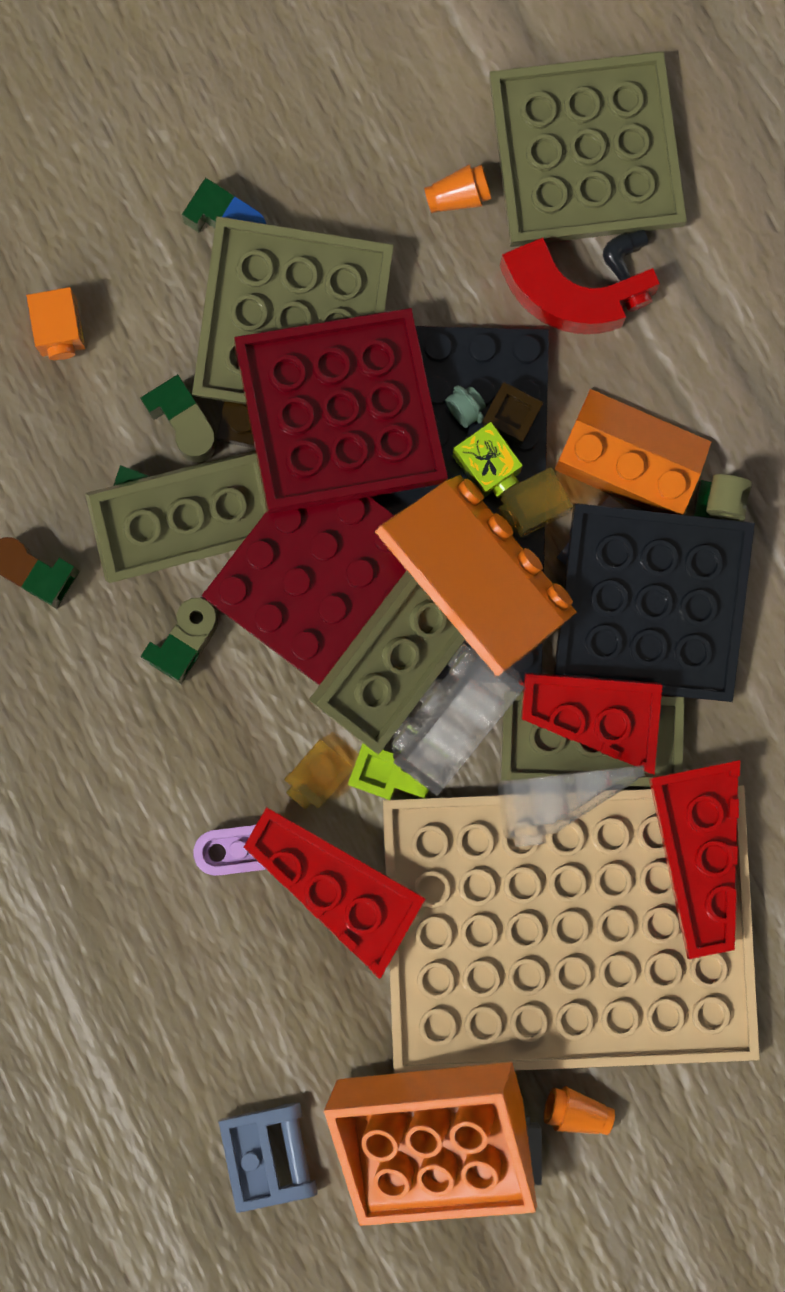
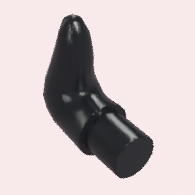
[603,230,648,281]

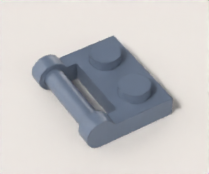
[218,1102,318,1213]

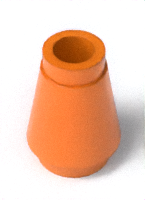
[424,164,492,213]
[544,1086,615,1135]

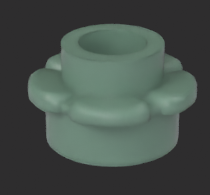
[445,385,486,428]

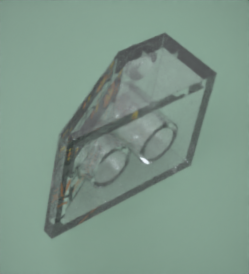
[498,766,644,846]

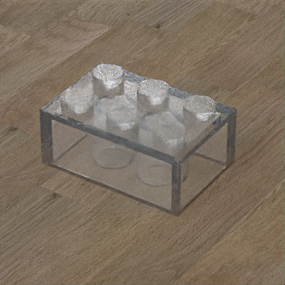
[392,644,525,796]

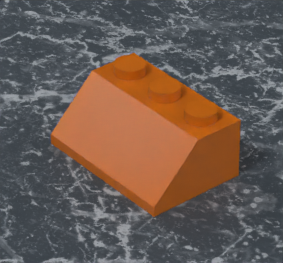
[554,389,711,515]

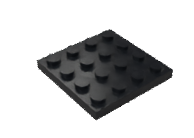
[553,503,755,702]

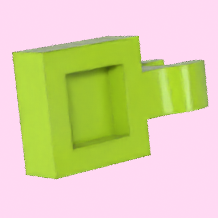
[348,744,432,800]

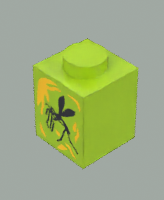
[452,422,523,499]

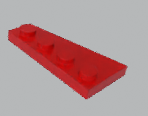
[649,760,740,959]
[244,807,426,979]

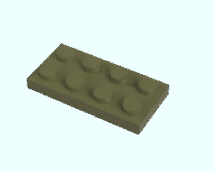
[85,450,267,583]
[309,570,465,755]
[500,691,684,787]

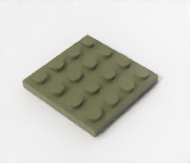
[489,51,687,247]
[192,216,394,404]

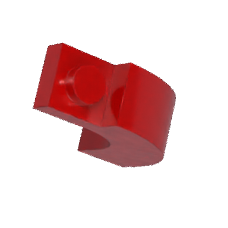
[500,237,660,334]

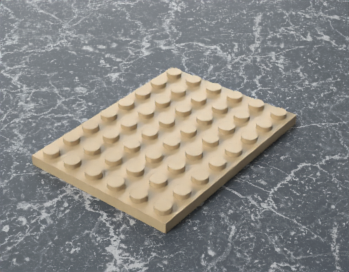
[383,785,760,1073]

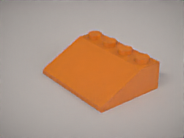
[375,475,577,677]
[324,1062,537,1226]

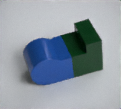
[182,177,267,233]

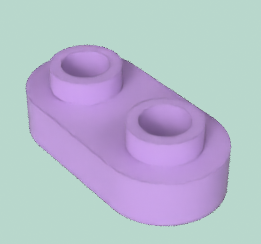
[193,825,266,876]

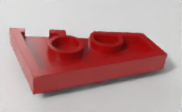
[521,673,662,775]

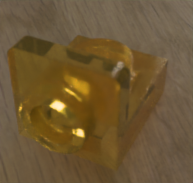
[284,739,353,810]

